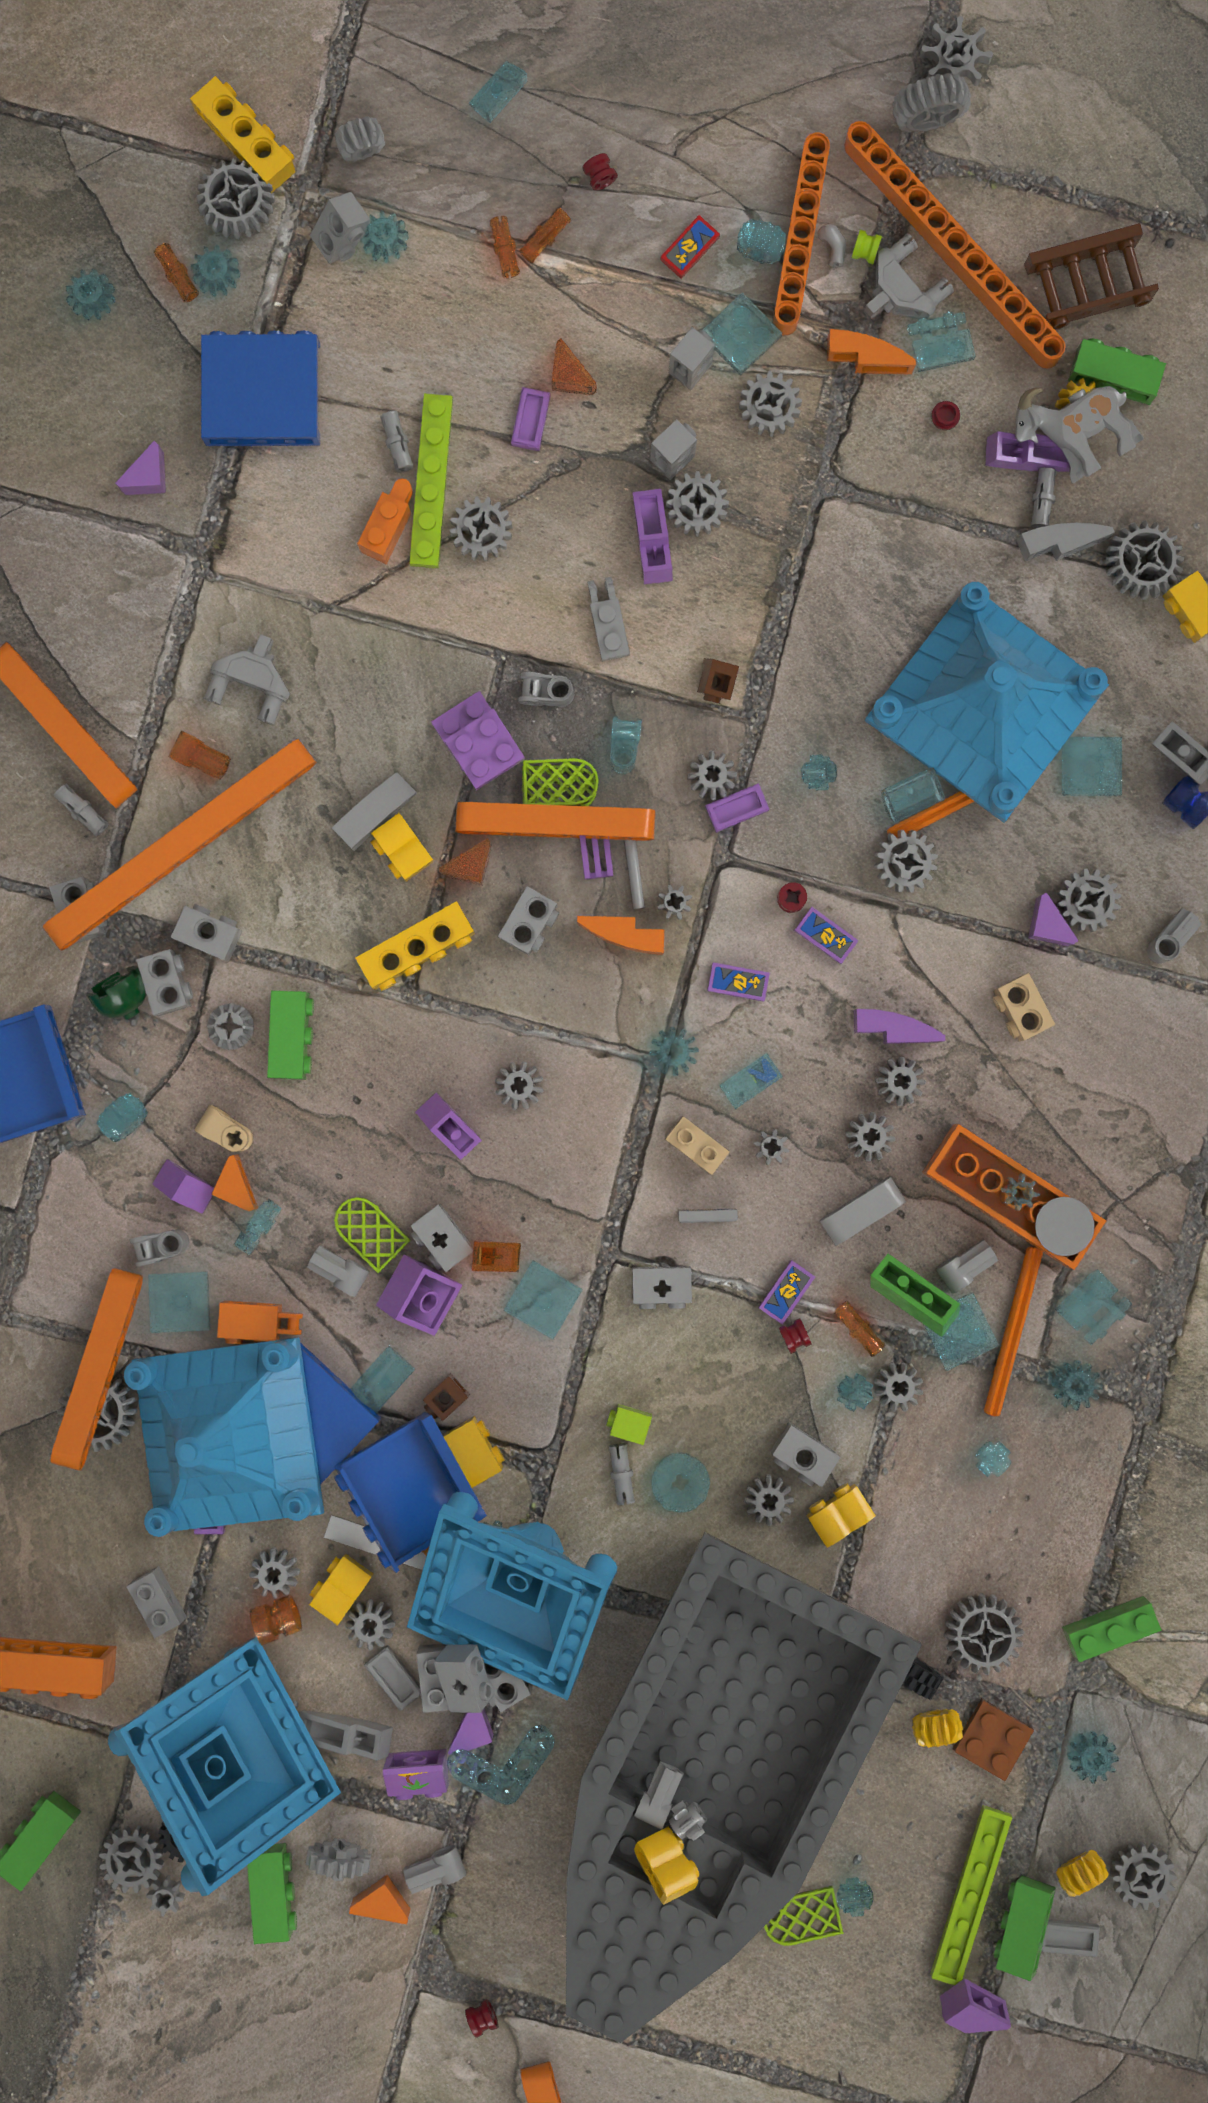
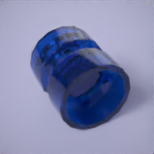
[1162,774,1208,829]

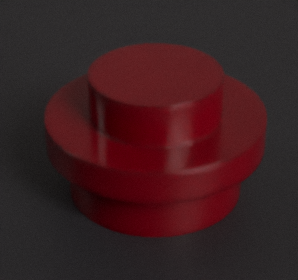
[931,401,960,431]

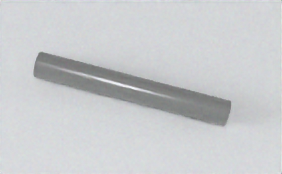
[624,840,645,910]

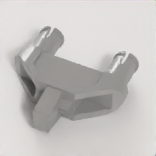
[864,233,954,319]
[203,634,290,725]

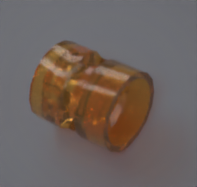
[250,1595,302,1645]

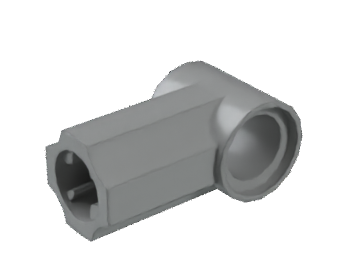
[1147,908,1202,964]
[936,1240,999,1294]
[307,1245,370,1297]
[634,1762,684,1830]
[403,1845,467,1894]

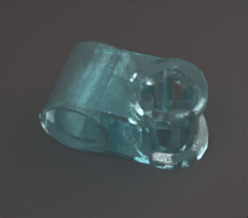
[610,716,642,774]

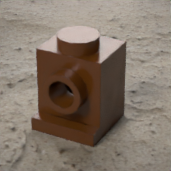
[697,658,739,704]
[423,1373,470,1422]

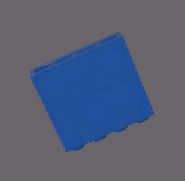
[201,330,320,446]
[0,1004,86,1143]
[300,1342,381,1485]
[334,1412,487,1573]

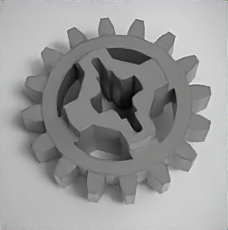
[739,371,802,437]
[666,471,729,537]
[450,496,513,561]
[874,830,938,893]
[1056,869,1122,932]
[99,1825,165,1893]
[306,1838,371,1881]
[1110,1842,1177,1910]

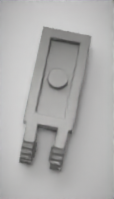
[587,577,630,662]

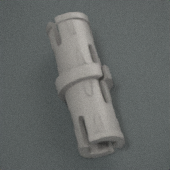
[380,411,414,473]
[1030,467,1057,529]
[54,783,109,837]
[608,1443,635,1505]

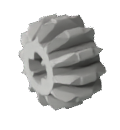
[335,116,385,162]
[688,751,737,801]
[875,1057,926,1106]
[495,1061,544,1110]
[845,1112,895,1161]
[874,1362,923,1412]
[744,1474,794,1526]
[249,1547,300,1599]
[345,1598,396,1650]

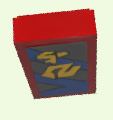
[660,215,720,279]

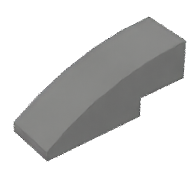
[1017,523,1115,562]
[332,772,417,851]
[300,1710,393,1761]

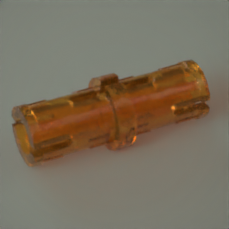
[519,208,571,263]
[490,216,520,278]
[153,243,199,302]
[834,1301,886,1357]

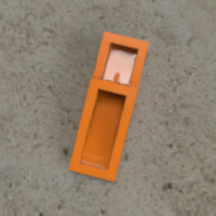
[827,329,916,375]
[577,916,664,955]

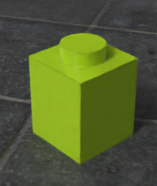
[606,1404,652,1445]

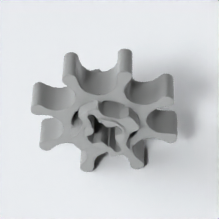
[919,16,993,86]

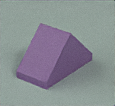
[115,441,166,495]
[1028,892,1078,946]
[153,1159,214,1213]
[448,1709,494,1756]

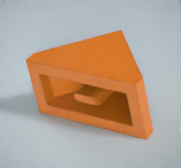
[211,1154,259,1211]
[349,1875,410,1925]

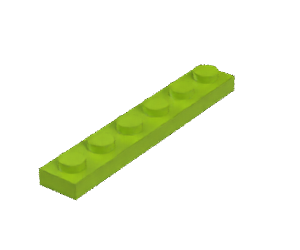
[410,393,453,569]
[930,1805,1012,1986]

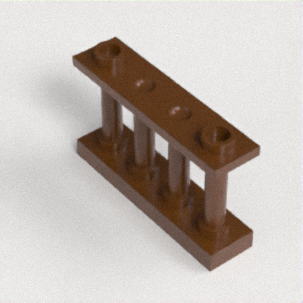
[1024,223,1159,330]

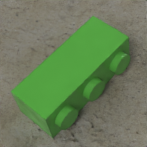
[1068,338,1166,405]
[267,990,314,1080]
[870,1254,960,1337]
[1062,1596,1162,1663]
[0,1791,81,1892]
[247,1843,297,1944]
[994,1875,1056,1981]

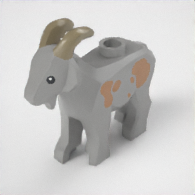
[1015,386,1144,484]

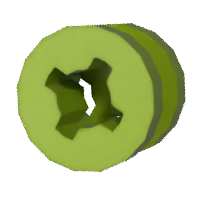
[851,230,882,264]

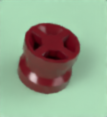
[582,153,618,191]
[777,882,807,913]
[779,1318,812,1354]
[465,1999,499,2038]

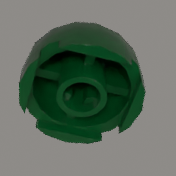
[86,966,147,1020]

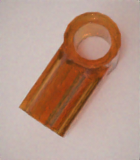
[168,731,231,780]

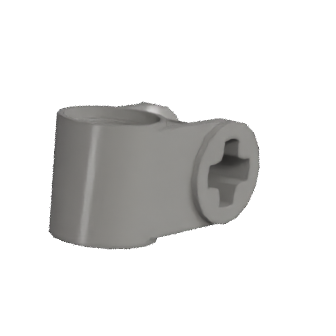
[518,672,575,707]
[129,1229,189,1267]

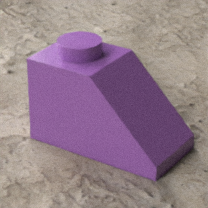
[415,1092,482,1160]
[940,1979,1011,2033]

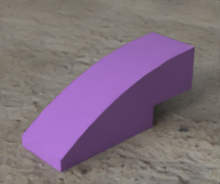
[985,431,1070,472]
[633,489,673,585]
[853,1009,945,1044]

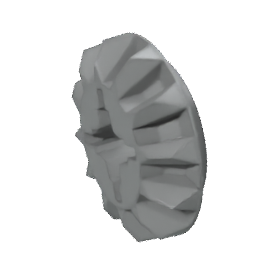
[207,1003,254,1050]

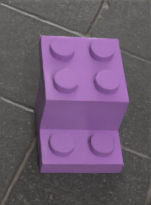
[431,691,525,790]

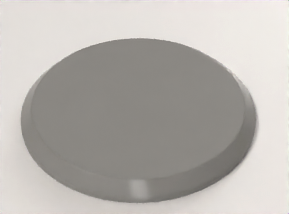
[1035,1197,1094,1256]

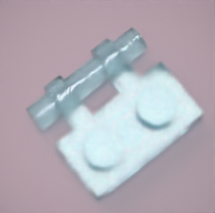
[907,312,976,373]
[1055,1269,1133,1345]

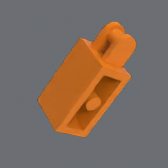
[357,478,413,565]
[217,1300,303,1344]

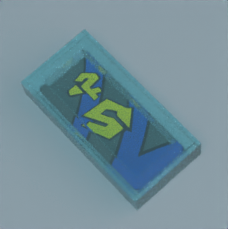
[719,1053,783,1109]

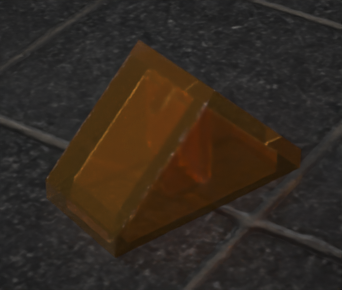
[551,338,597,396]
[438,838,492,886]
[472,1239,521,1272]

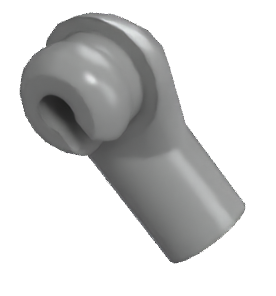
[818,224,846,267]

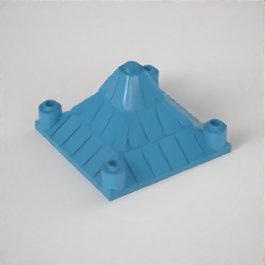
[865,582,1109,823]
[124,1337,324,1537]
[407,1492,617,1700]
[108,1637,341,1896]

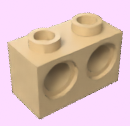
[993,973,1056,1042]
[665,1116,729,1175]

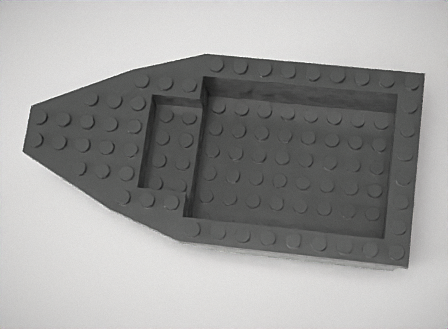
[566,1532,922,2043]

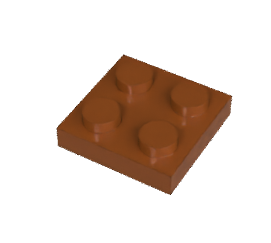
[953,1698,1034,1781]

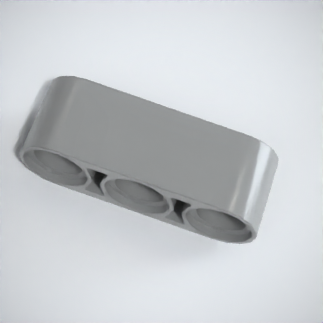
[820,1176,906,1246]

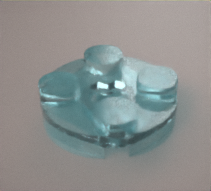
[234,1199,282,1255]
[651,1452,710,1513]

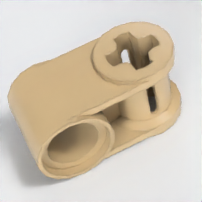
[194,1105,253,1152]

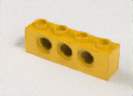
[190,76,296,193]
[355,901,475,991]

